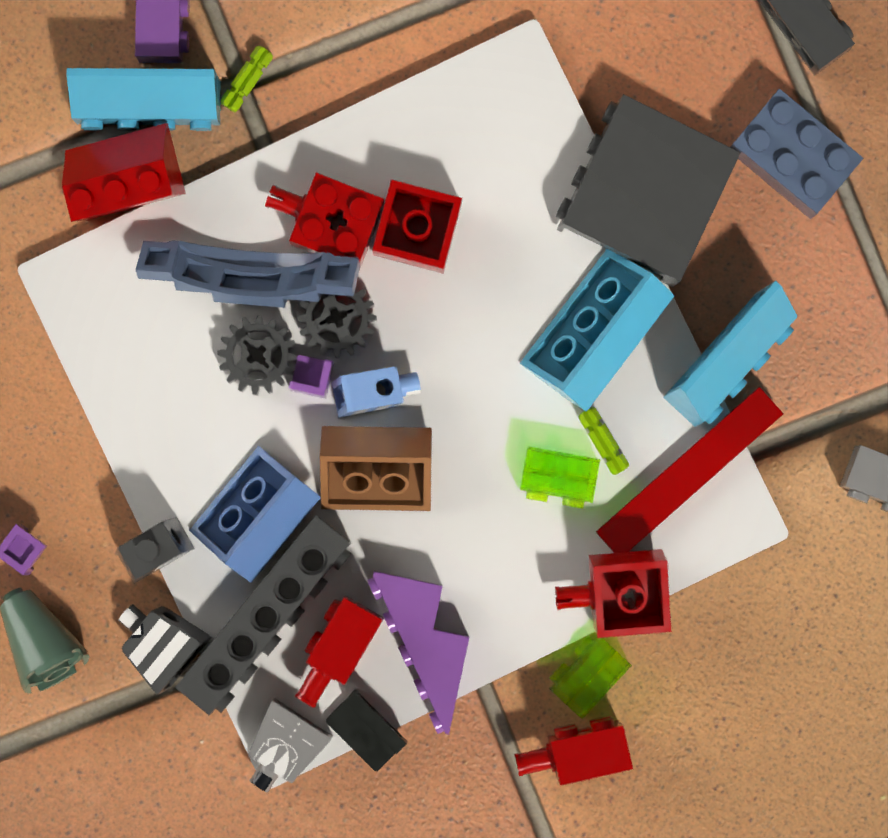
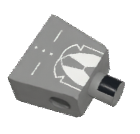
[248,698,333,793]

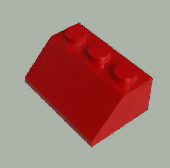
[62,123,186,222]

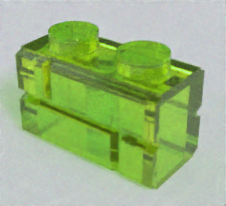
[519,446,600,509]
[549,635,632,719]

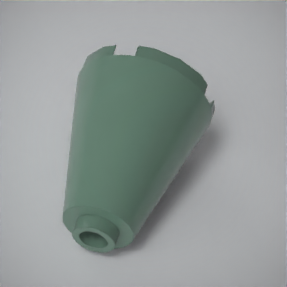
[0,588,90,694]

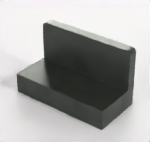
[326,689,407,771]

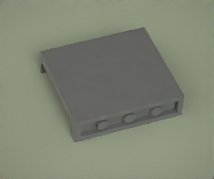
[556,94,740,287]

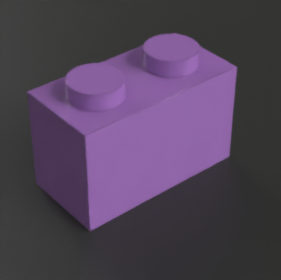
[135,0,190,63]

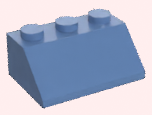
[189,446,321,583]

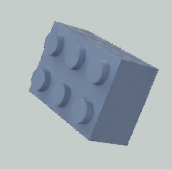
[730,88,864,219]

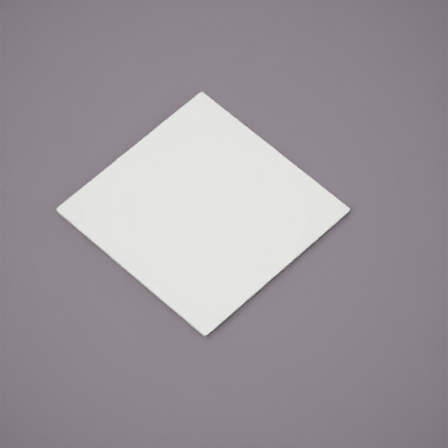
[18,20,788,789]

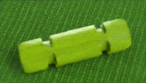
[220,45,273,112]
[578,407,629,475]

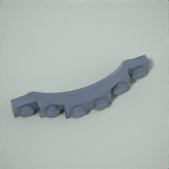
[135,240,360,308]

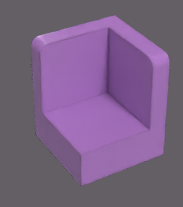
[288,355,334,399]
[0,524,47,576]

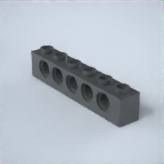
[175,515,352,715]

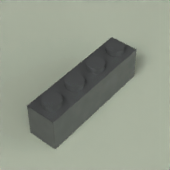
[758,0,855,76]

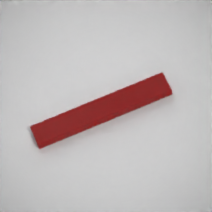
[595,387,784,553]

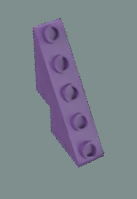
[367,571,469,734]

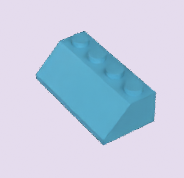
[66,68,221,131]
[520,249,675,412]
[663,281,798,427]

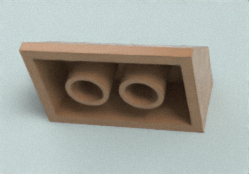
[320,426,432,511]

